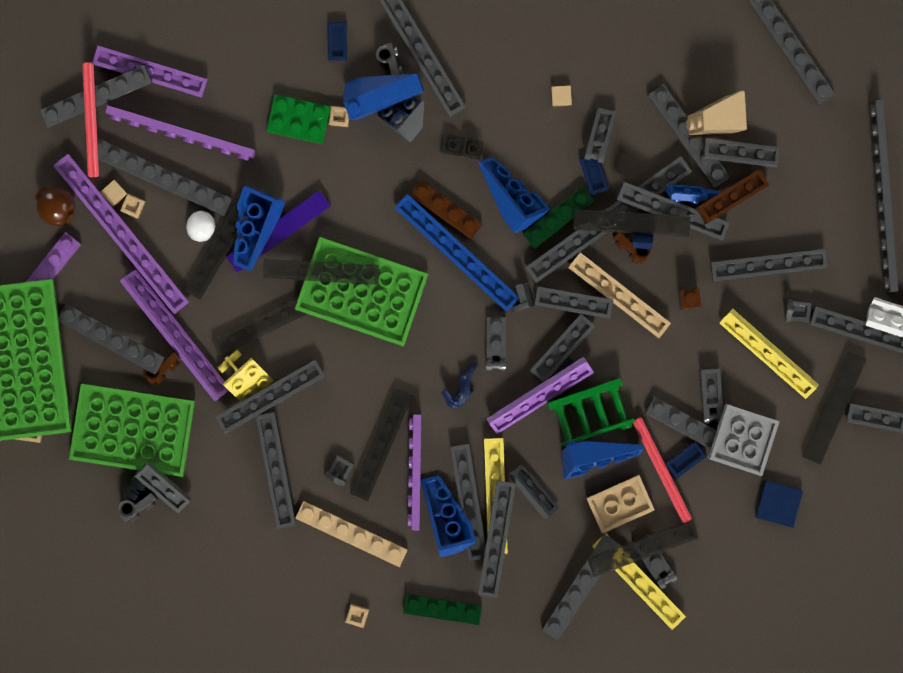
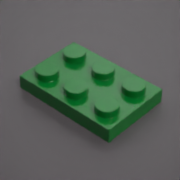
[267,95,331,144]

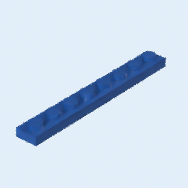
[395,194,519,312]

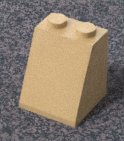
[686,91,747,135]

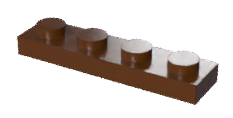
[696,169,769,224]
[409,180,483,240]

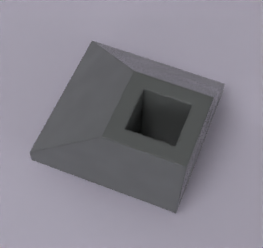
[378,96,424,142]

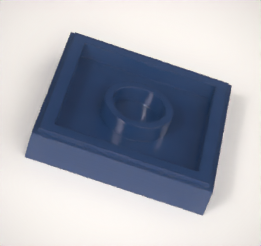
[756,481,803,528]

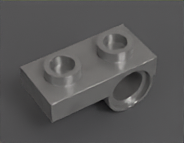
[376,42,403,75]
[118,493,158,523]

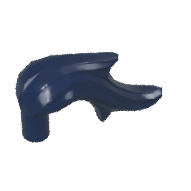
[441,364,478,408]

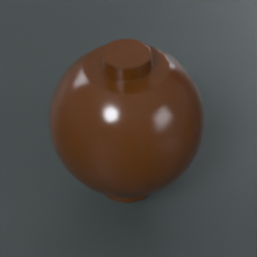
[35,187,75,226]

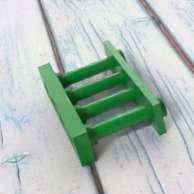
[547,378,635,447]

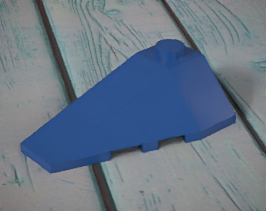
[344,74,425,120]
[478,157,550,233]
[233,186,286,272]
[562,441,644,479]
[421,475,476,558]

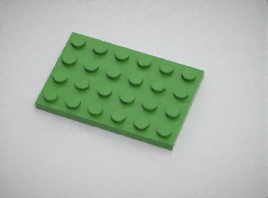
[295,237,428,347]
[69,384,195,477]

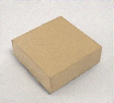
[551,86,572,107]
[329,106,349,127]
[100,180,127,207]
[120,194,146,219]
[345,604,369,628]

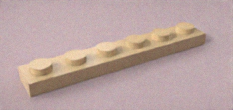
[568,253,671,338]
[295,501,408,567]

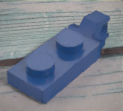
[665,184,720,204]

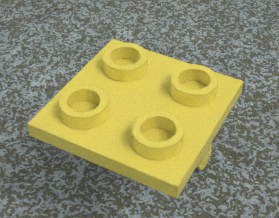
[217,349,274,402]

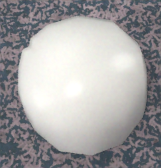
[186,211,216,242]

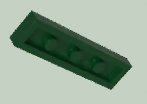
[523,186,594,249]
[403,594,482,625]

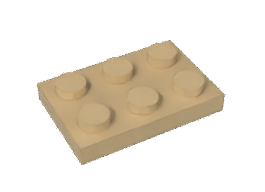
[586,475,655,533]

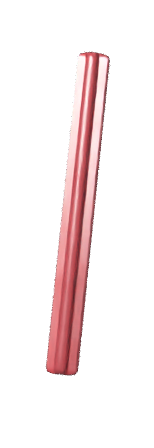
[82,62,99,177]
[633,418,692,523]

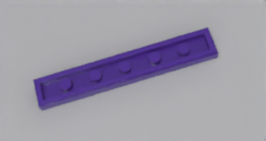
[226,190,331,273]

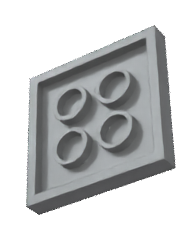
[708,404,780,476]

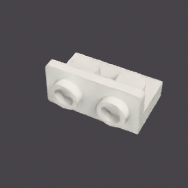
[866,297,903,337]

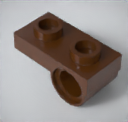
[614,232,651,264]
[143,352,181,385]

